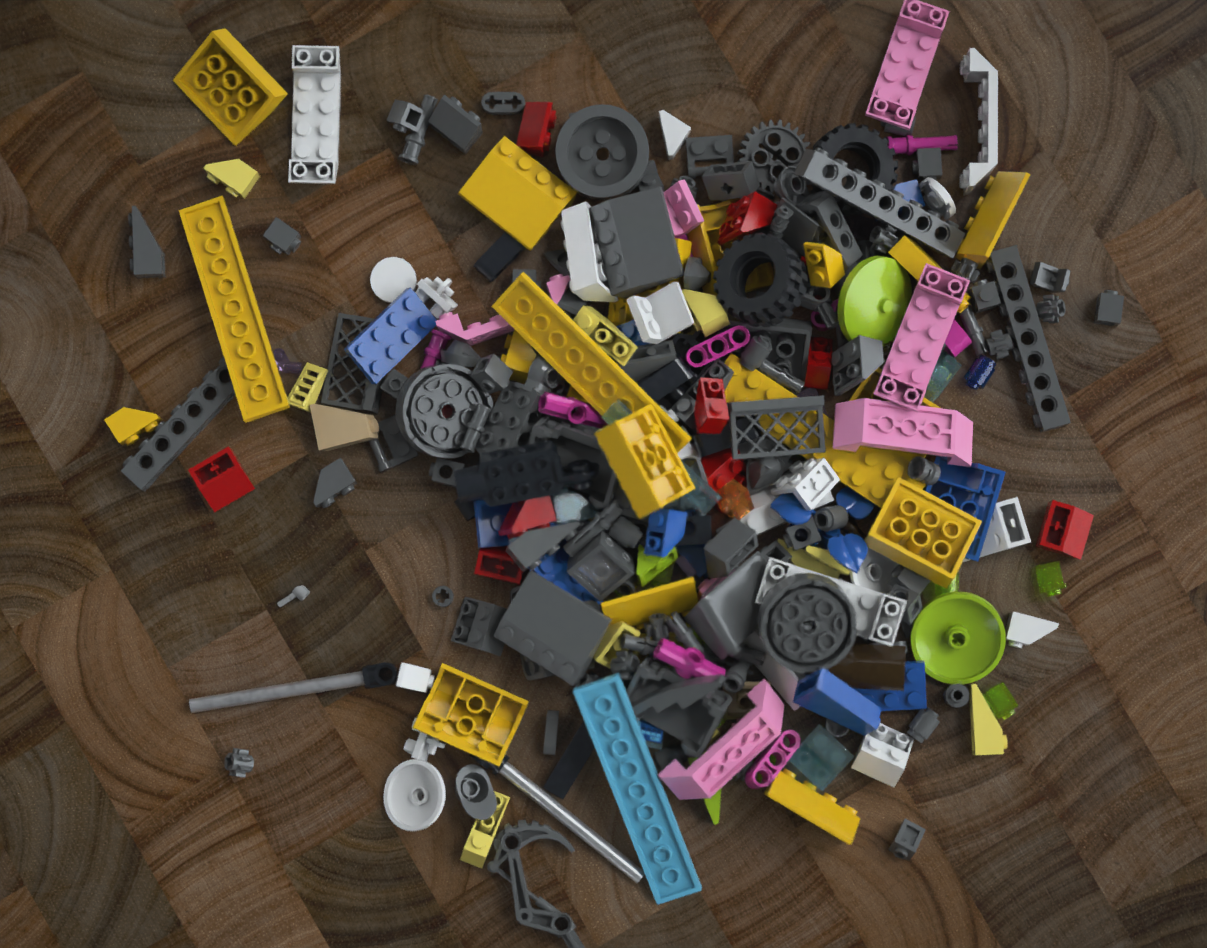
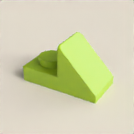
[637,545,678,587]

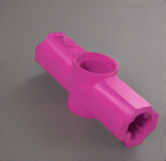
[538,392,608,429]
[653,638,726,679]

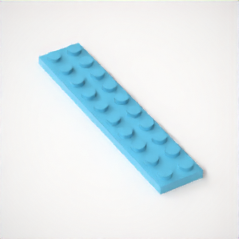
[573,673,702,905]

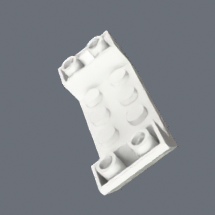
[288,45,341,184]
[960,48,998,195]
[755,557,907,646]

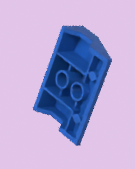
[926,455,1006,562]

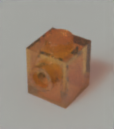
[716,479,754,520]

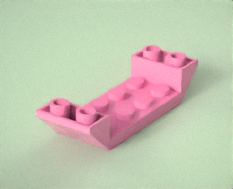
[865,0,949,130]
[874,263,970,412]
[435,274,570,346]
[833,398,973,467]
[658,679,785,800]

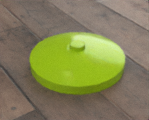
[838,256,912,345]
[910,591,1006,684]

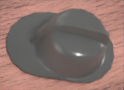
[454,764,497,820]

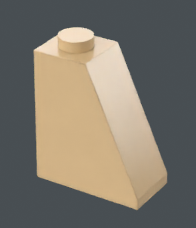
[310,404,379,451]

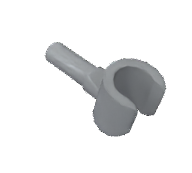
[277,585,310,607]

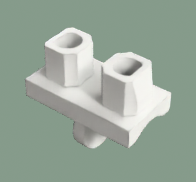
[415,277,458,318]
[404,718,445,761]

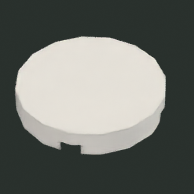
[919,177,956,219]
[370,257,417,303]

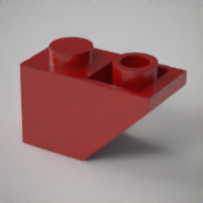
[804,337,833,389]
[694,377,729,434]

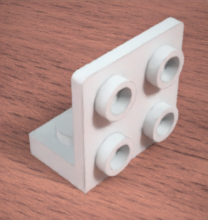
[627,281,694,344]
[770,458,840,510]

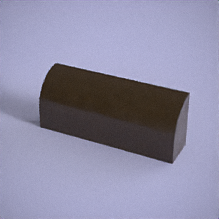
[809,644,906,691]

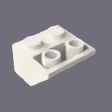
[851,723,914,787]

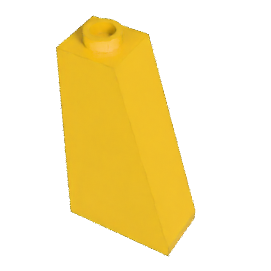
[888,235,971,313]

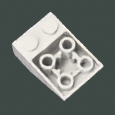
[962,497,1031,563]

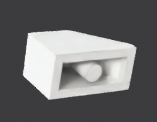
[1005,611,1059,649]
[396,663,435,693]

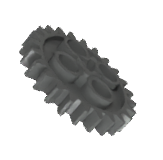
[737,119,810,193]

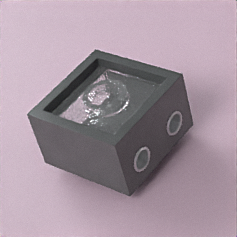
[567,530,635,602]

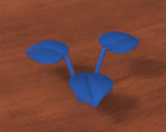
[770,487,874,573]

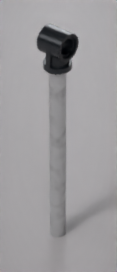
[189,662,399,713]
[469,754,645,883]

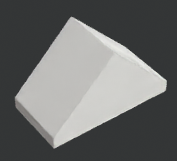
[659,110,691,160]

